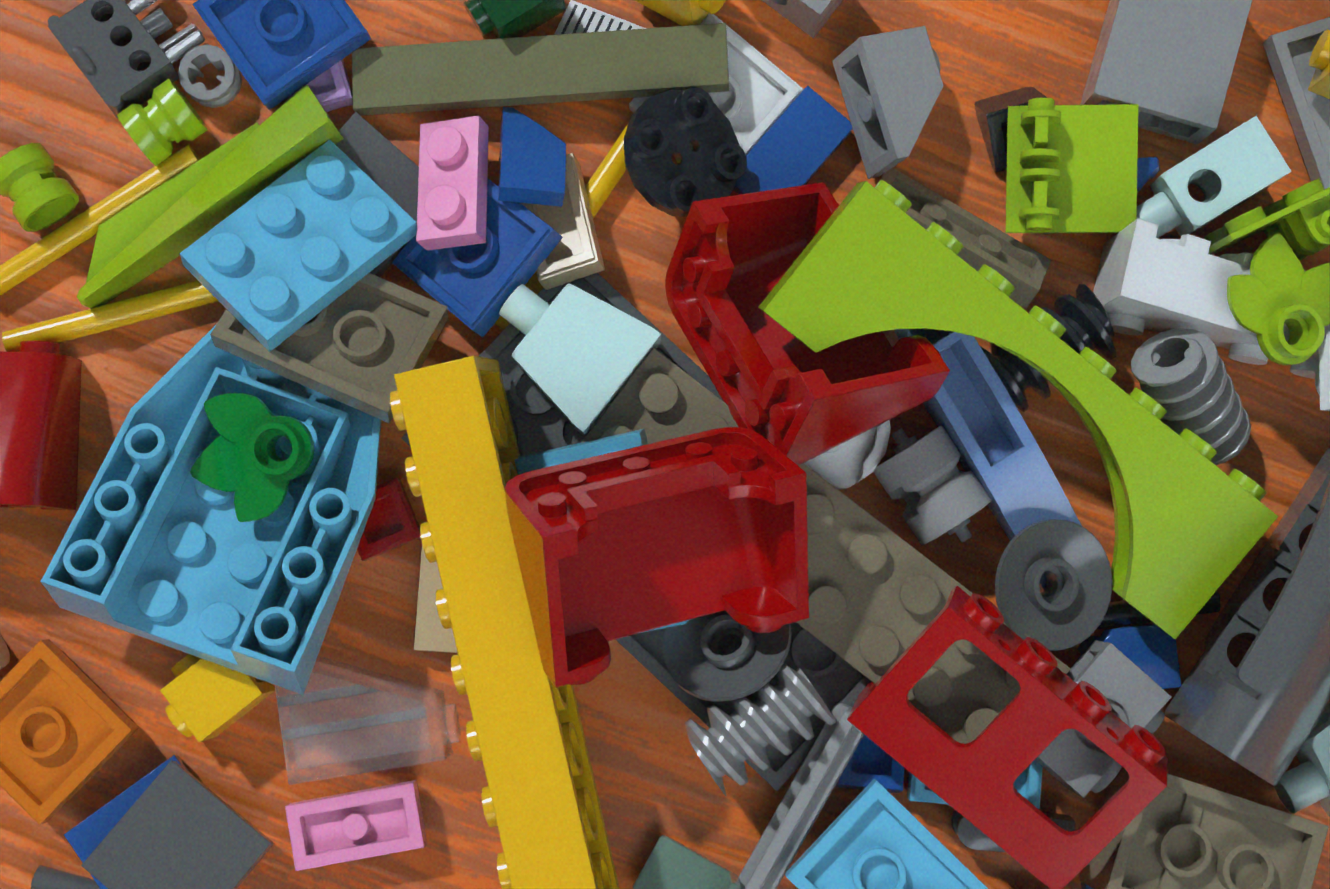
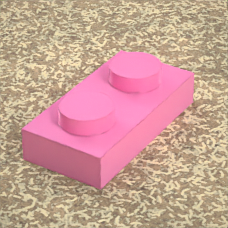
[416,115,489,251]
[285,780,428,871]

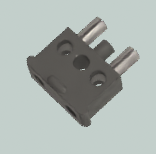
[48,0,205,120]

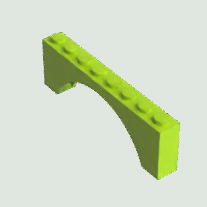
[758,180,1278,639]

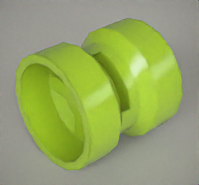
[117,78,208,166]
[0,143,79,232]

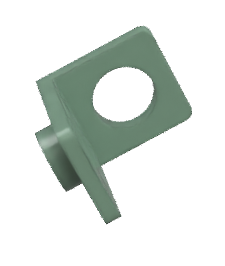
[633,835,741,889]

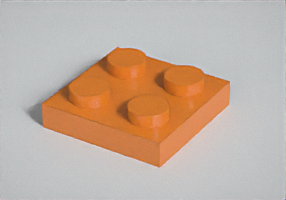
[0,639,139,825]

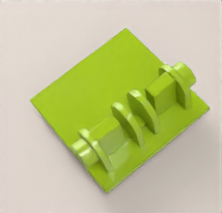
[1005,98,1138,233]
[1204,178,1330,261]

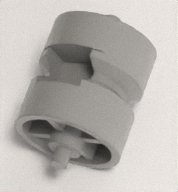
[873,425,992,545]

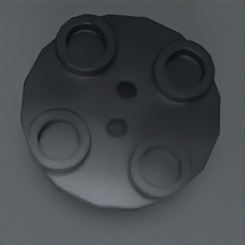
[623,87,747,217]

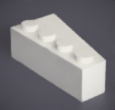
[1093,218,1330,379]

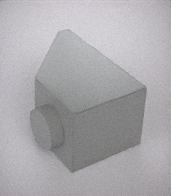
[832,26,944,179]

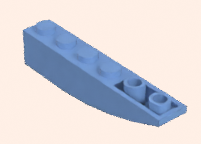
[882,328,1082,591]

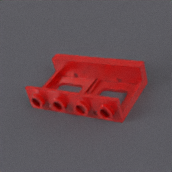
[847,586,1168,889]

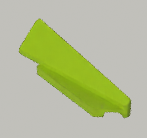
[77,85,344,308]

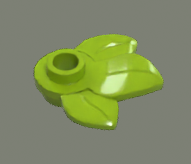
[1227,233,1330,365]

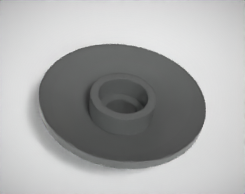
[995,519,1112,651]
[662,610,791,701]

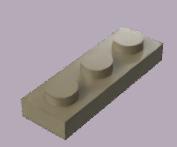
[880,168,1051,308]

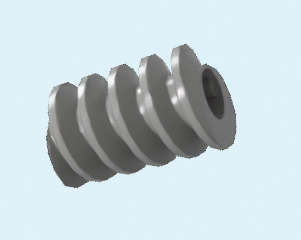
[1131,329,1251,465]
[685,663,836,796]

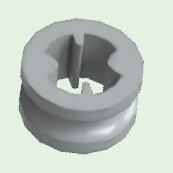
[178,44,242,108]

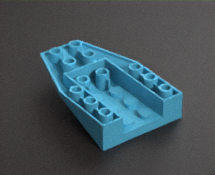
[40,325,382,695]

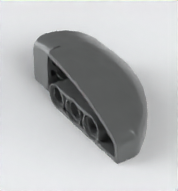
[1164,448,1330,786]

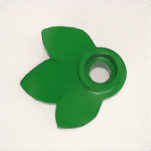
[190,393,314,522]

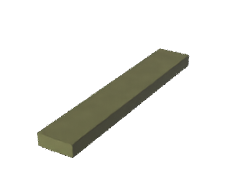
[352,23,730,116]

